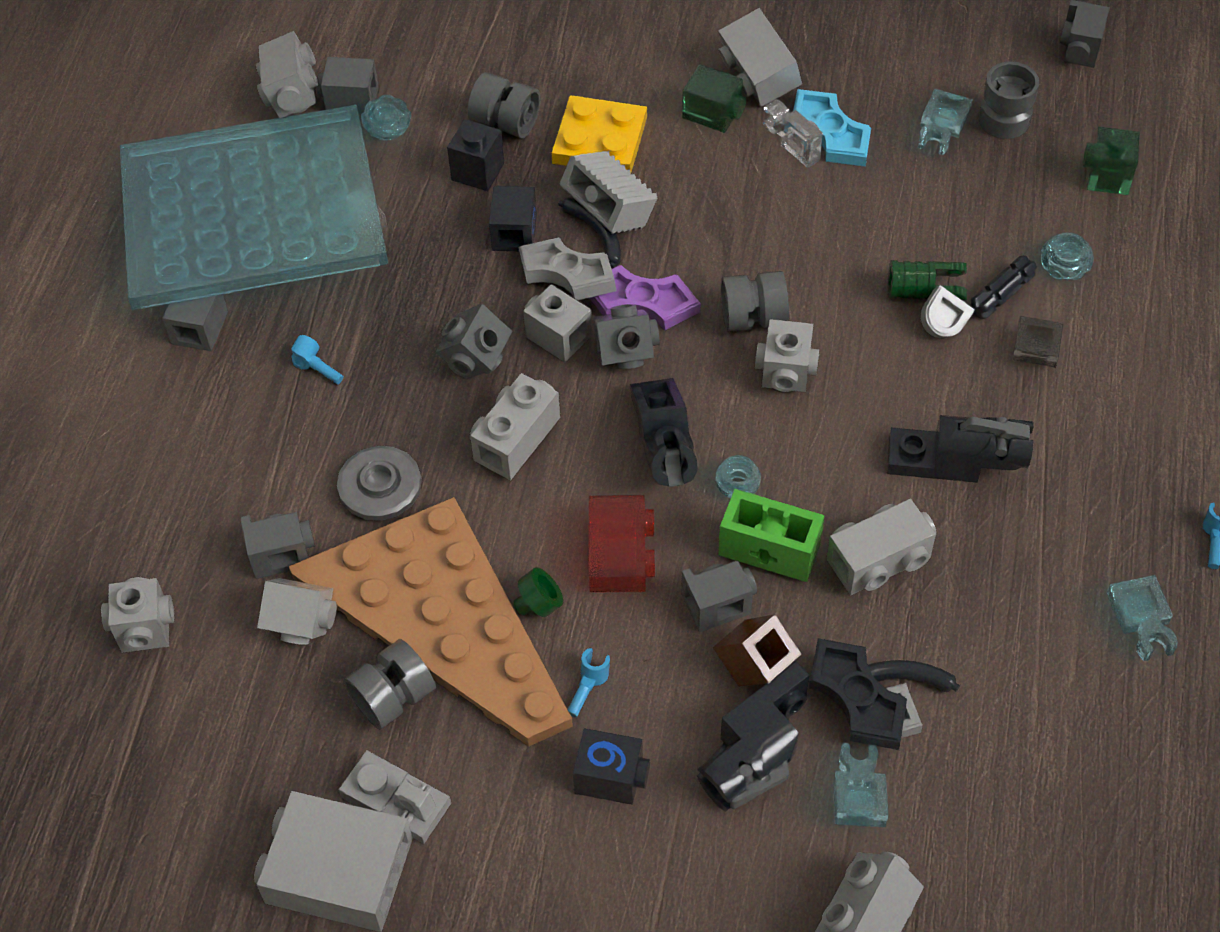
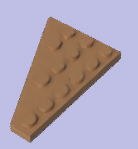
[289,497,573,747]

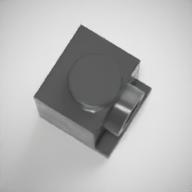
[1060,0,1110,68]
[240,512,315,579]
[681,560,757,633]

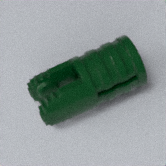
[888,260,967,300]

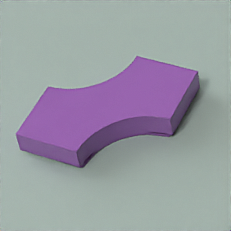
[589,265,701,330]

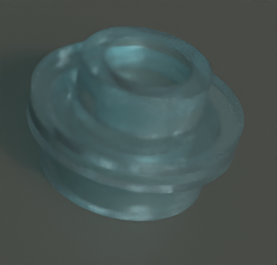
[715,455,761,498]

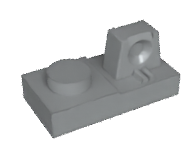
[339,750,451,844]

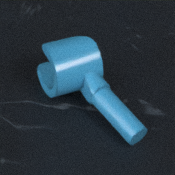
[291,335,344,385]
[1202,502,1220,569]
[568,648,610,718]

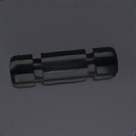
[970,255,1037,319]

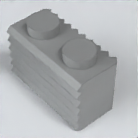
[560,151,657,234]

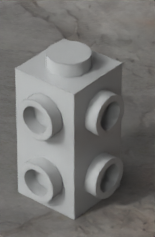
[256,31,318,118]
[470,373,560,480]
[827,499,936,596]
[815,851,924,932]

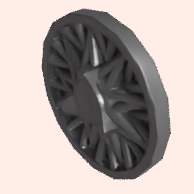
[337,446,422,521]

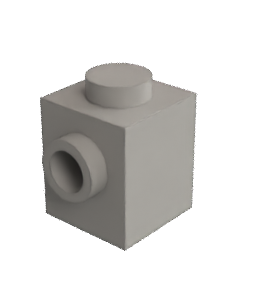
[523,284,592,362]
[257,578,337,645]

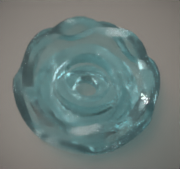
[361,95,411,140]
[1041,232,1094,280]

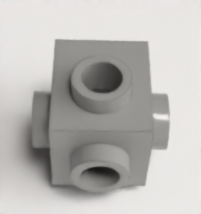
[755,319,819,392]
[101,577,174,653]

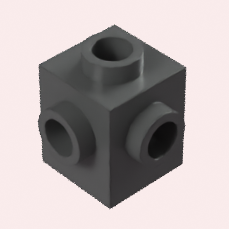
[435,304,512,379]
[592,304,660,369]

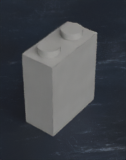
[254,791,413,932]

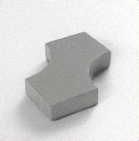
[518,237,617,300]

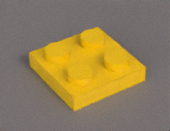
[552,95,647,173]

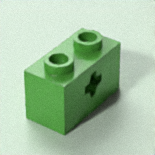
[718,489,825,582]

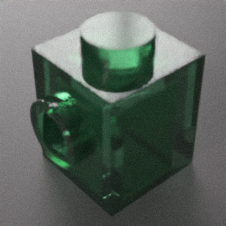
[682,64,746,133]
[1083,126,1140,195]

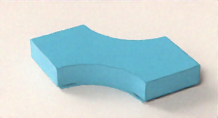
[791,89,871,166]

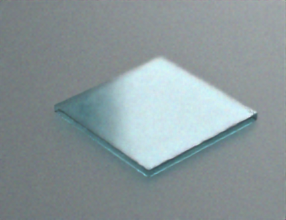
[120,105,388,310]

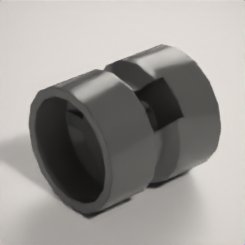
[979,61,1039,139]
[468,72,541,138]
[721,271,789,332]
[343,639,436,730]

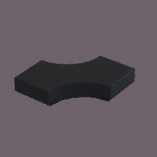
[809,638,907,750]

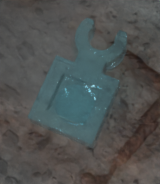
[918,89,973,155]
[1107,575,1178,661]
[833,743,889,827]

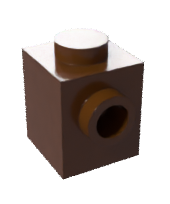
[713,614,801,687]

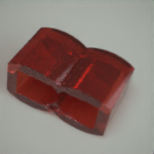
[589,495,655,592]

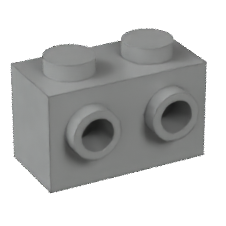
[718,8,802,107]

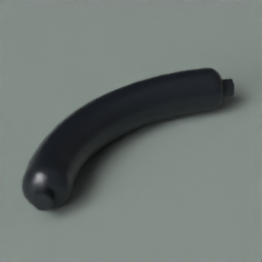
[558,197,621,269]
[868,660,960,692]

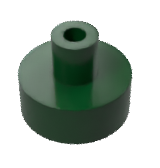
[514,567,563,617]

